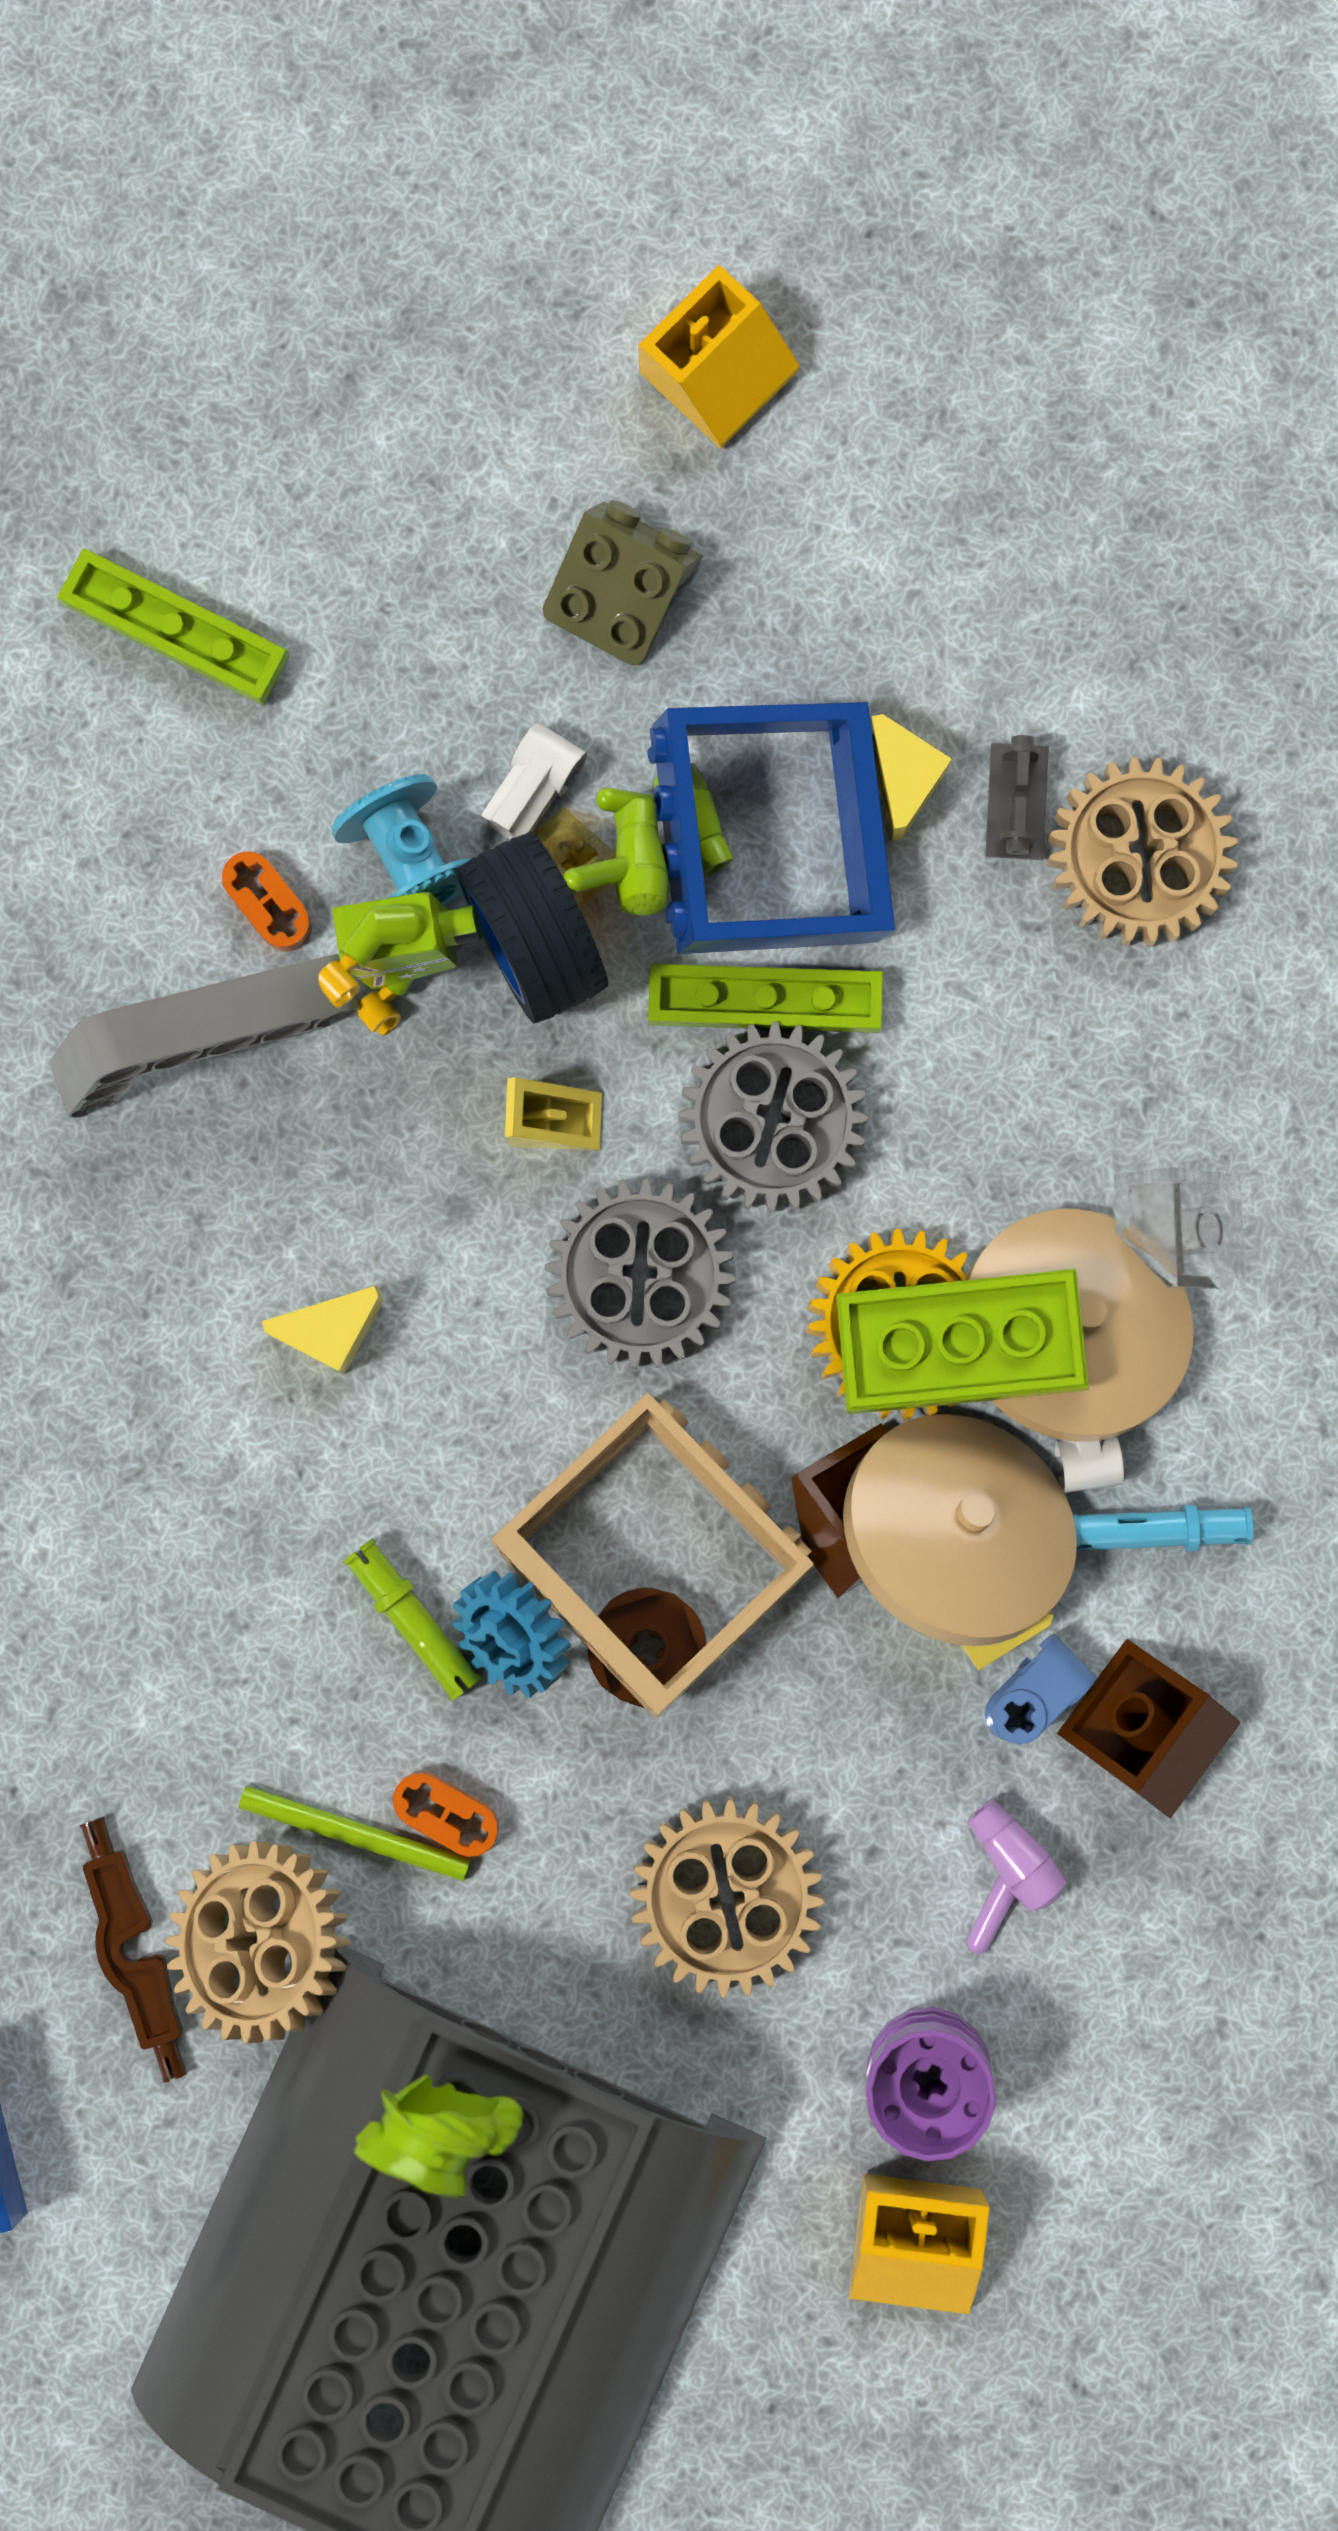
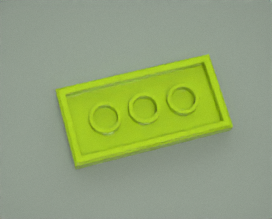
[836,1269,1089,1415]

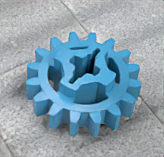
[452,1571,571,1698]

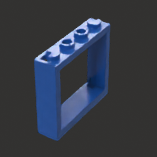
[647,702,895,954]

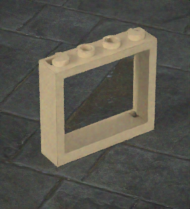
[491,1392,814,1720]

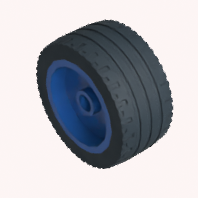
[456,832,609,1024]

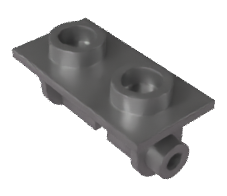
[985,735,1049,860]

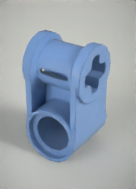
[985,1633,1097,1745]

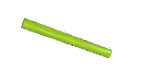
[238,1786,471,1882]

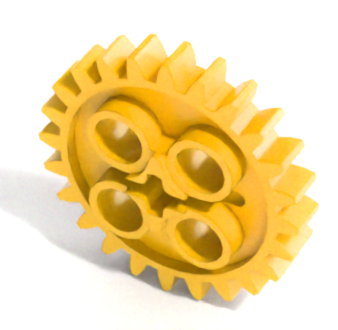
[806,1228,968,1421]

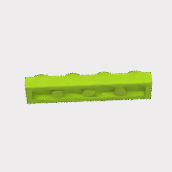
[56,548,290,706]
[648,964,883,1033]

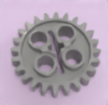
[678,1022,869,1213]
[545,1178,735,1369]

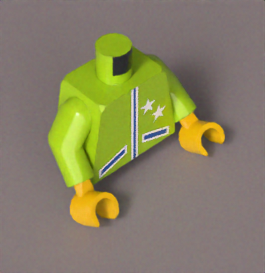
[318,892,483,1035]

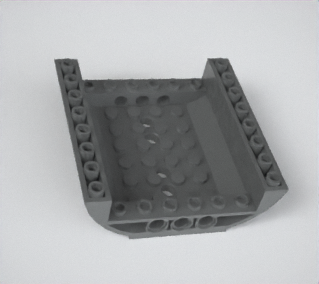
[131,1946,767,2531]

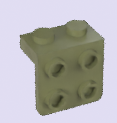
[543,500,703,666]

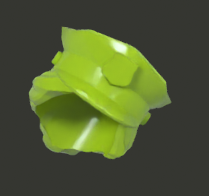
[354,2075,523,2198]

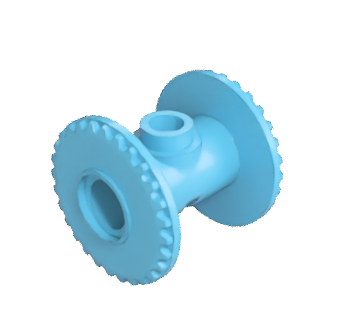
[331,774,472,906]

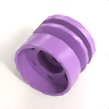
[866,2007,996,2161]

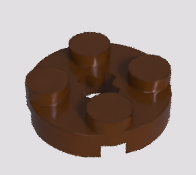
[588,1587,706,1707]

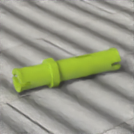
[342,1538,481,1702]

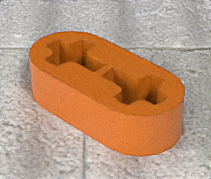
[222,851,312,952]
[393,1771,499,1857]

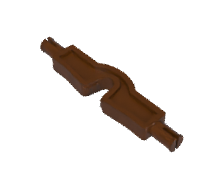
[80,1816,188,2083]

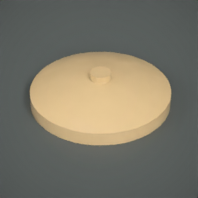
[965,1209,1194,1442]
[843,1414,1077,1646]

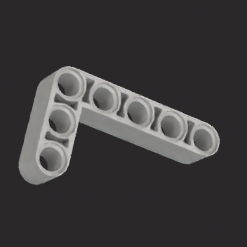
[49,954,361,1118]

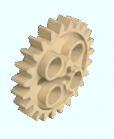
[1046,757,1238,947]
[630,1797,824,1998]
[165,1841,350,2043]

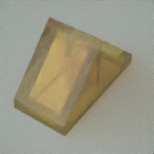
[533,807,615,909]

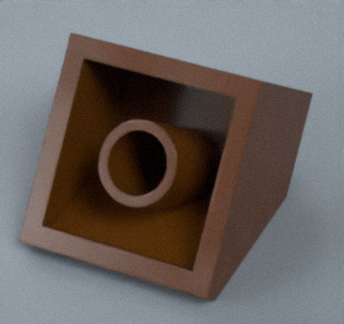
[1057,1639,1241,1819]

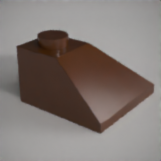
[791,1423,888,1598]

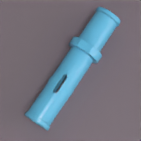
[1072,1505,1253,1552]

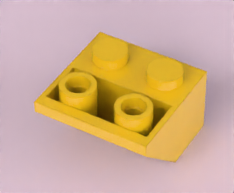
[638,265,800,450]
[848,2173,990,2314]

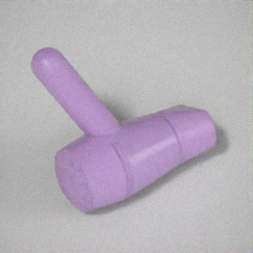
[967,1798,1067,1954]

